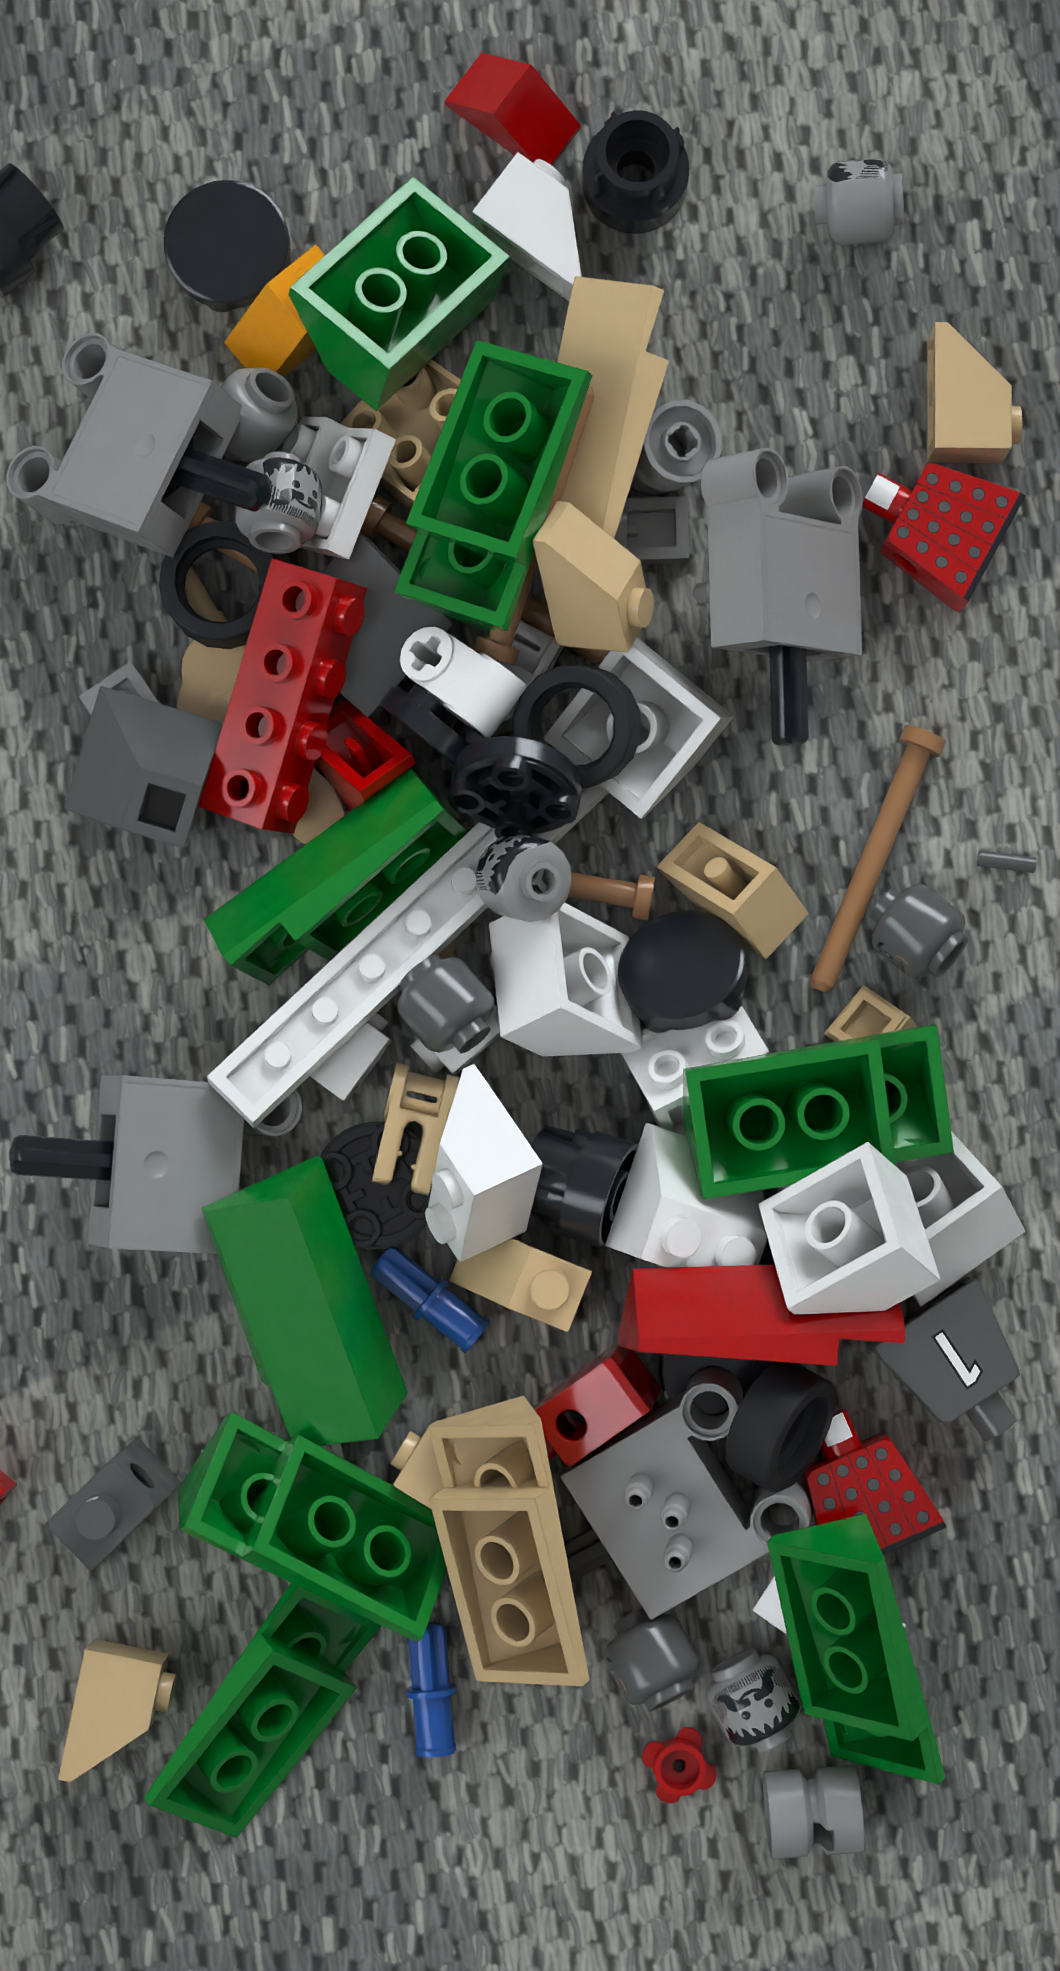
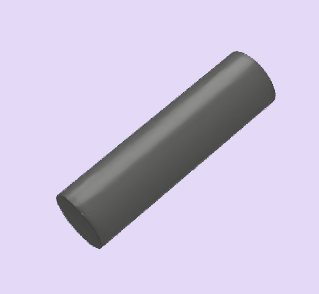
[977,850,1037,873]

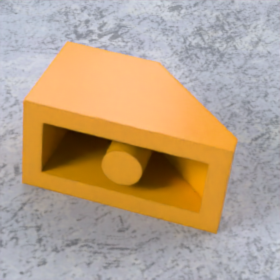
[224,244,325,377]

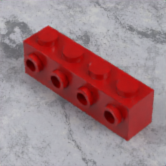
[199,558,367,834]

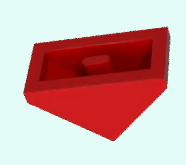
[444,53,581,166]
[315,698,415,811]

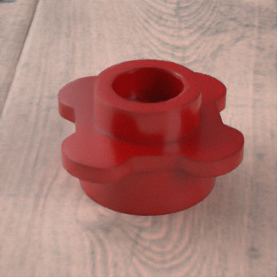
[642,1727,716,1804]

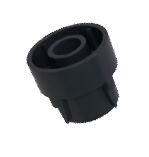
[582,110,689,234]
[0,163,64,298]
[531,1125,638,1249]

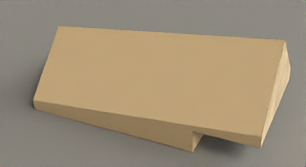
[557,276,669,539]
[428,1396,589,1686]

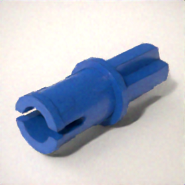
[371,1246,491,1353]
[406,1622,457,1758]

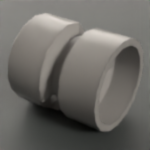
[631,400,722,496]
[763,1765,864,1859]

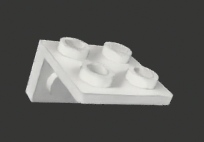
[621,1005,770,1136]

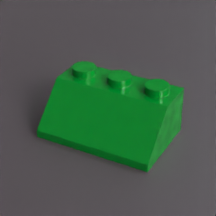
[288,177,510,411]

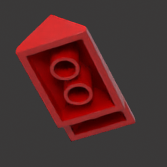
[617,1265,905,1366]

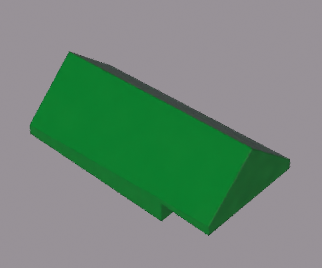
[394,340,593,631]
[204,768,469,985]
[683,1024,954,1199]
[201,1156,408,1446]
[178,1412,447,1642]
[767,1514,946,1785]
[144,1583,381,1838]

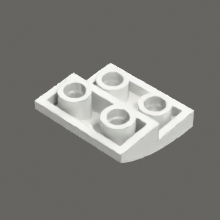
[282,416,396,559]

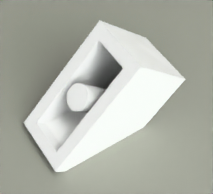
[472,152,581,301]

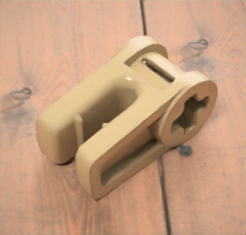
[371,1062,460,1196]

